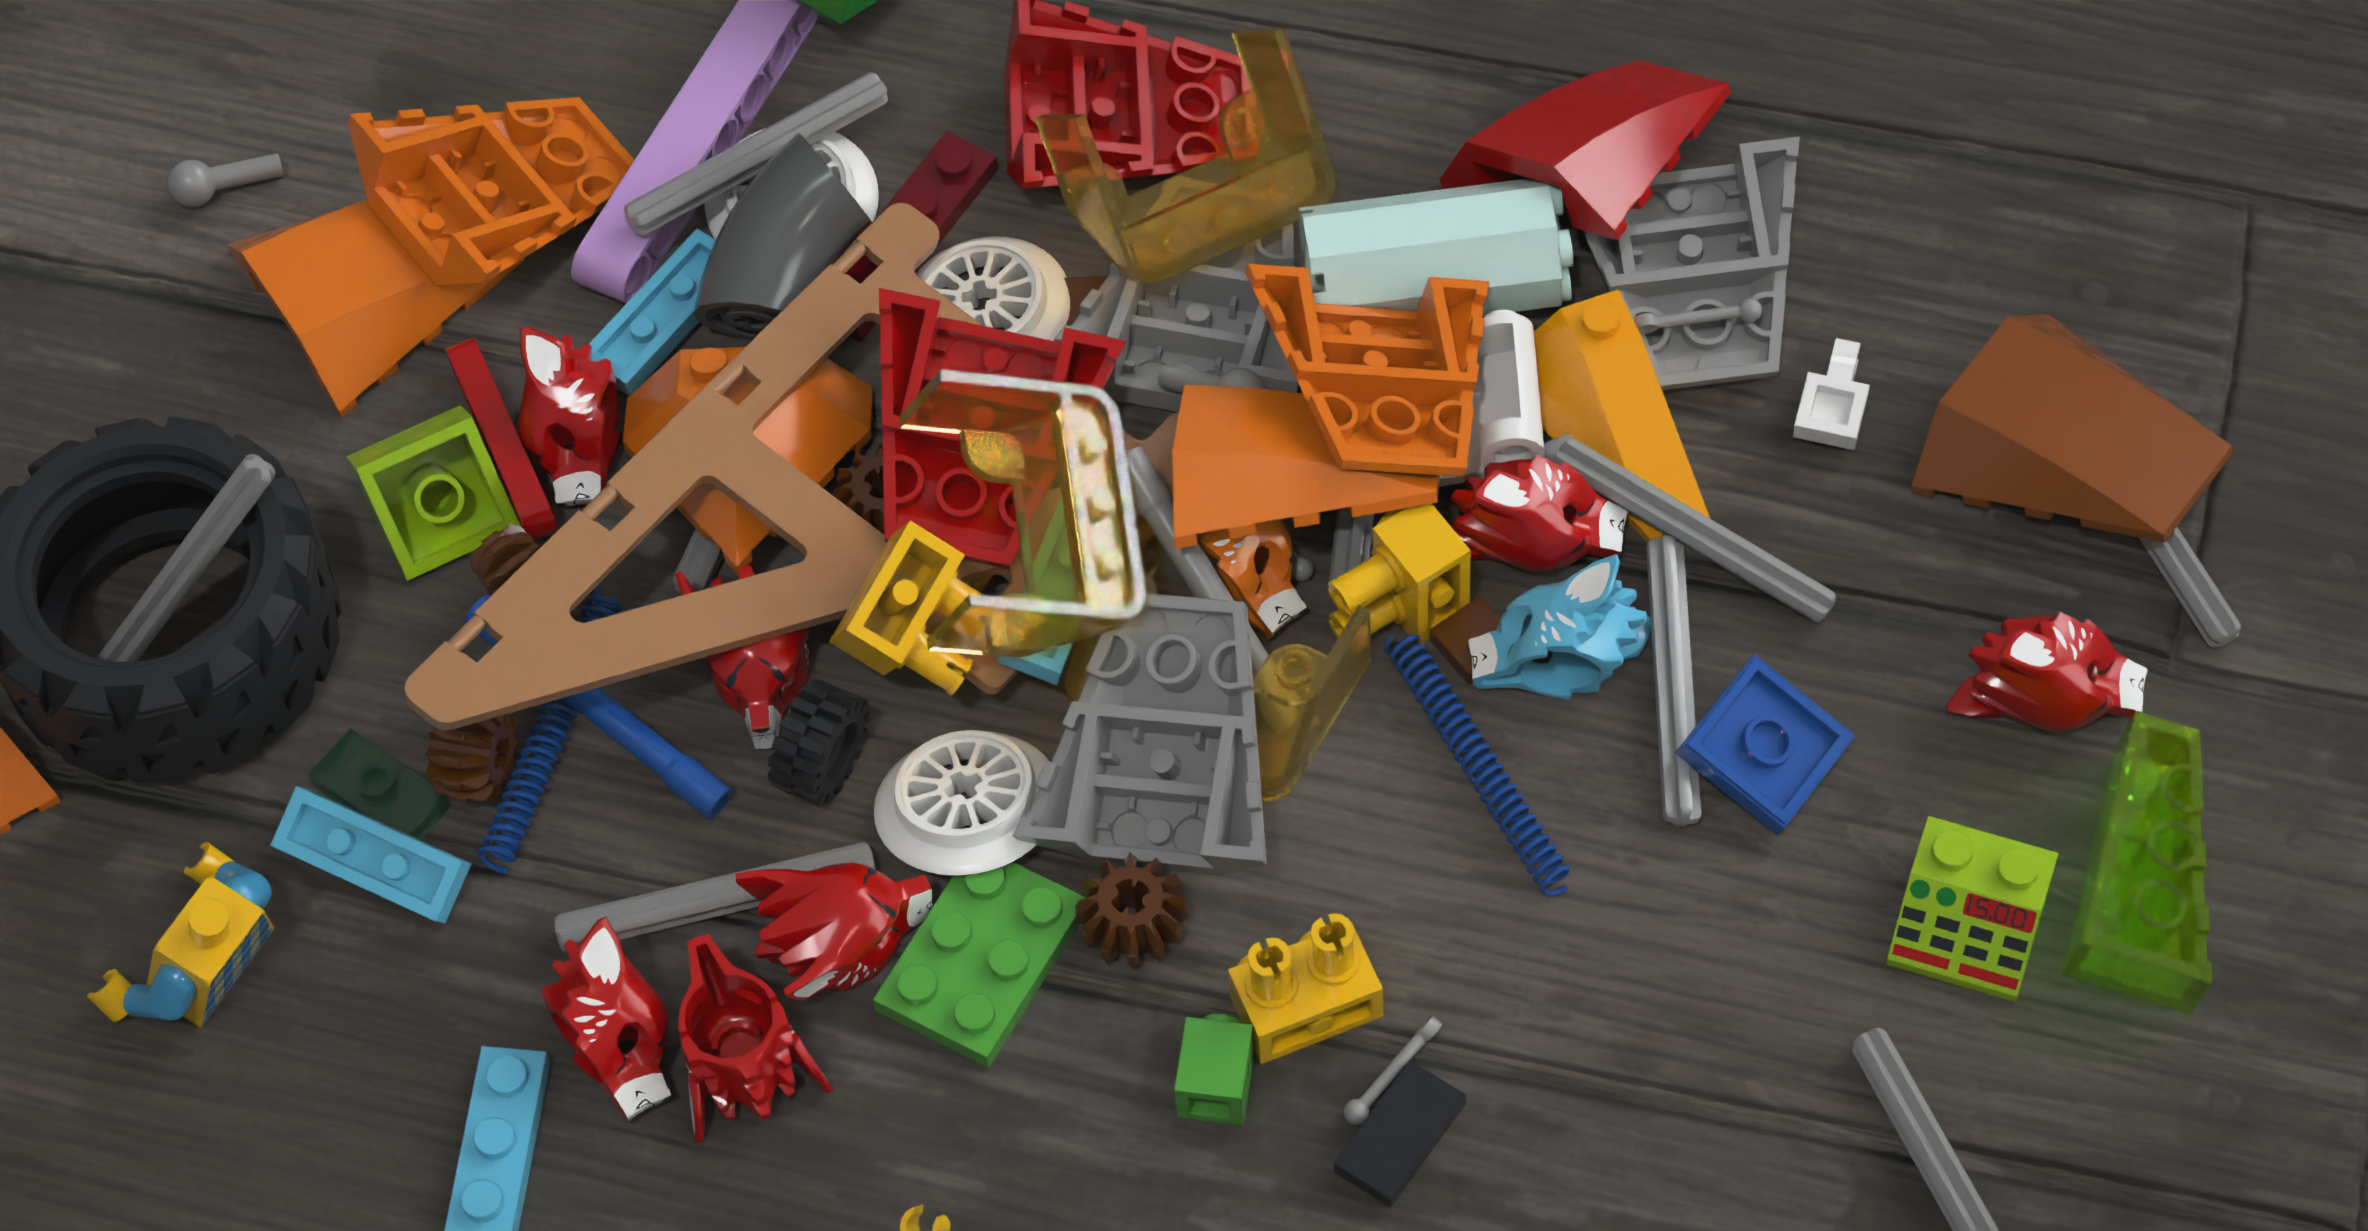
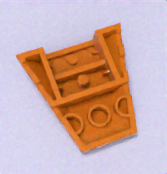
[348,97,635,286]
[227,200,525,418]
[1245,263,1489,477]
[1172,385,1440,549]

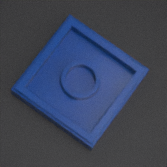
[1675,654,1856,835]

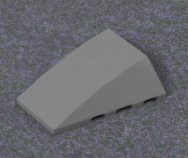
[1582,136,1800,390]
[1054,180,1298,412]
[1013,591,1267,875]

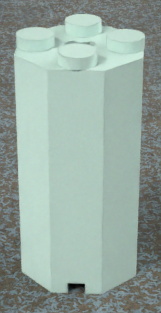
[1298,178,1573,316]

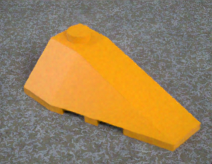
[1534,289,1710,543]

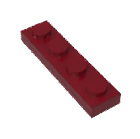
[846,131,998,342]

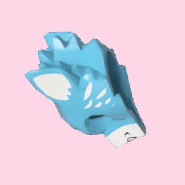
[1468,554,1651,700]

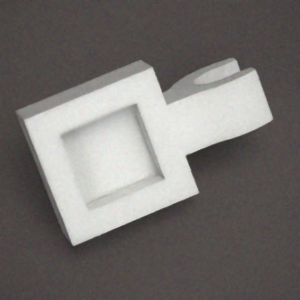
[1793,338,1870,450]

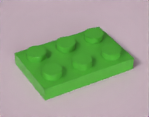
[873,862,1086,1068]

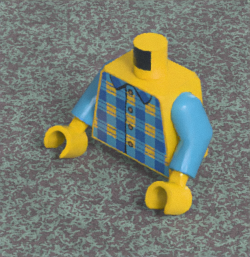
[87,842,274,1028]

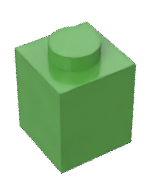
[1174,1014,1255,1126]

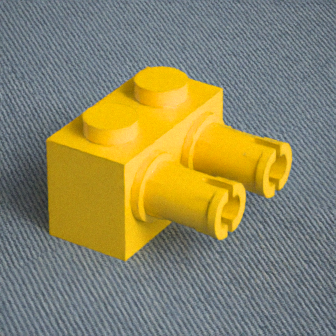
[1328,504,1471,649]
[829,520,1004,696]
[1228,913,1384,1064]

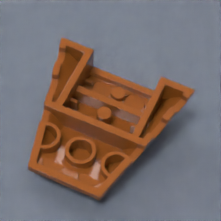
[1911,314,2233,542]

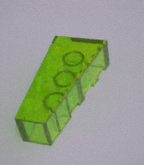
[2061,711,2213,1014]

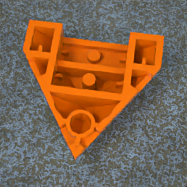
[623,347,874,575]

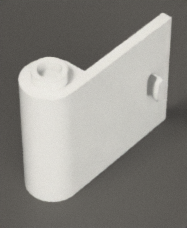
[1439,310,1545,487]

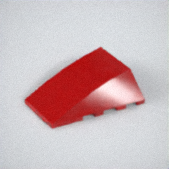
[1004,0,1258,189]
[1439,60,1731,240]
[879,288,1126,569]

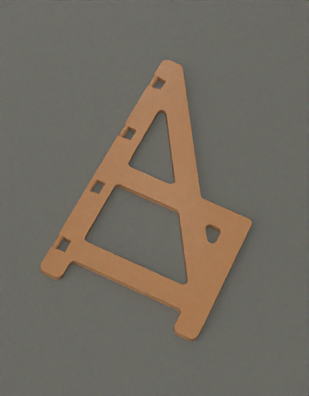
[404,203,1179,731]

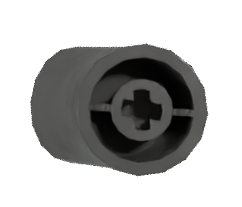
[694,133,872,340]

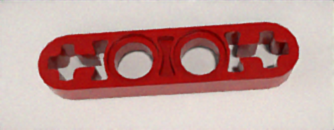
[445,337,558,541]

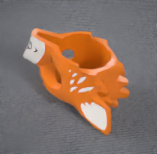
[1196,519,1307,639]

